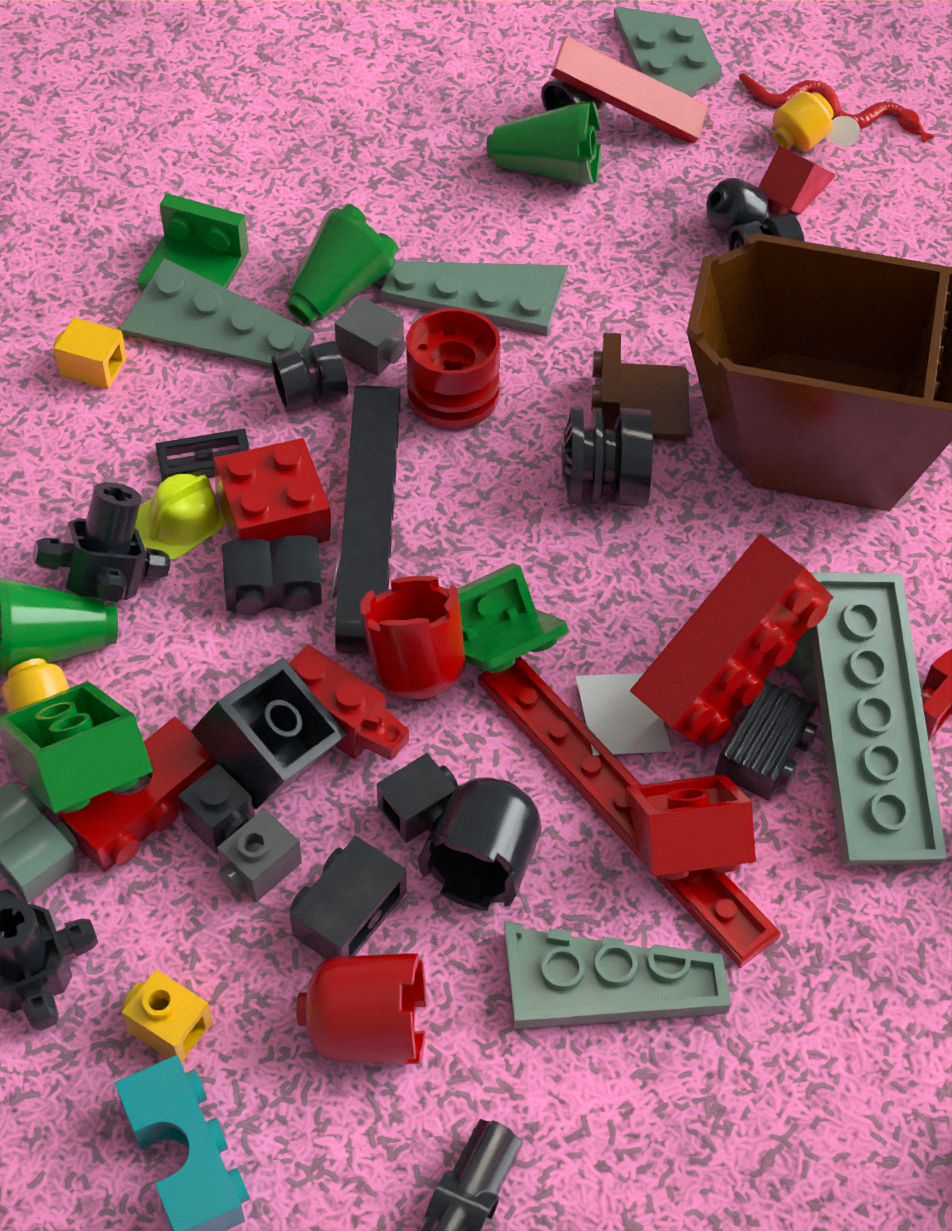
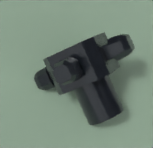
[33,482,170,602]
[0,889,99,1031]

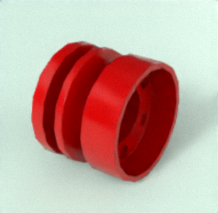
[406,308,501,429]

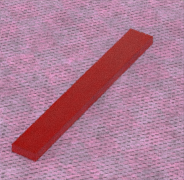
[478,656,781,968]

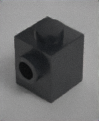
[376,753,458,843]
[178,764,255,855]

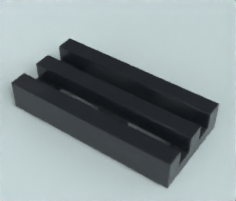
[155,428,250,482]

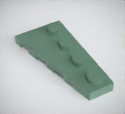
[119,258,315,368]
[381,261,568,336]
[504,921,731,1029]

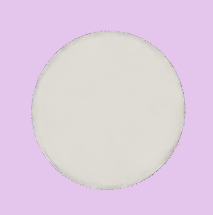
[826,116,860,148]

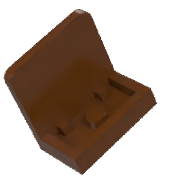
[591,333,689,440]

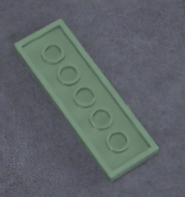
[810,572,947,866]

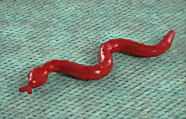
[739,73,934,143]

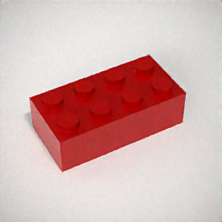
[629,533,834,750]

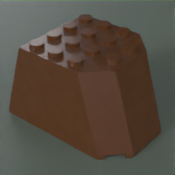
[687,233,952,512]

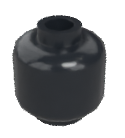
[706,178,769,235]

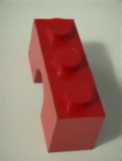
[57,716,217,873]

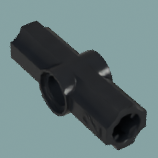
[421,1119,523,1231]

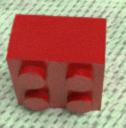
[213,438,331,543]

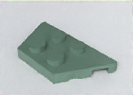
[613,7,722,97]

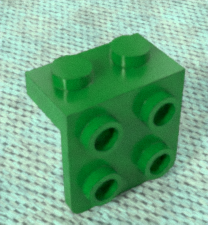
[457,563,569,673]

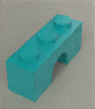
[114,1055,250,1231]

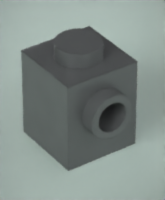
[334,297,406,376]
[217,808,302,902]

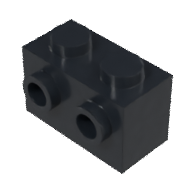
[290,835,407,959]

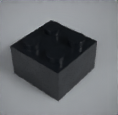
[191,657,348,810]

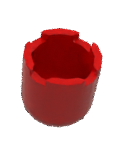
[360,576,465,701]
[296,953,427,1064]

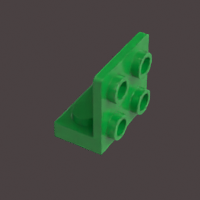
[137,193,249,290]

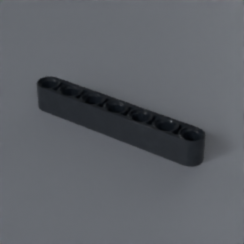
[335,385,400,652]

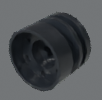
[561,407,653,505]

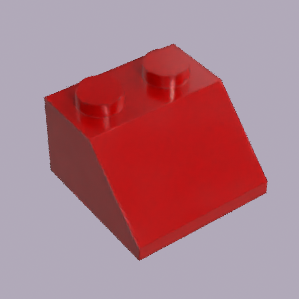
[626,774,756,880]

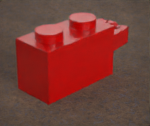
[288,644,409,761]

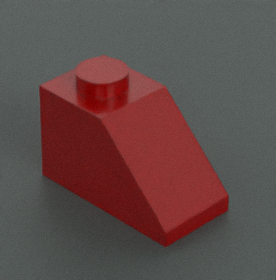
[758,146,836,214]

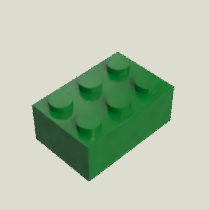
[0,681,153,813]

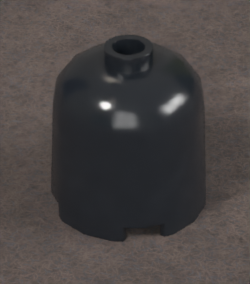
[417,777,542,911]

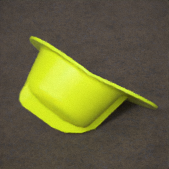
[135,474,226,560]

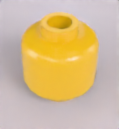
[773,91,833,152]
[1,658,69,712]

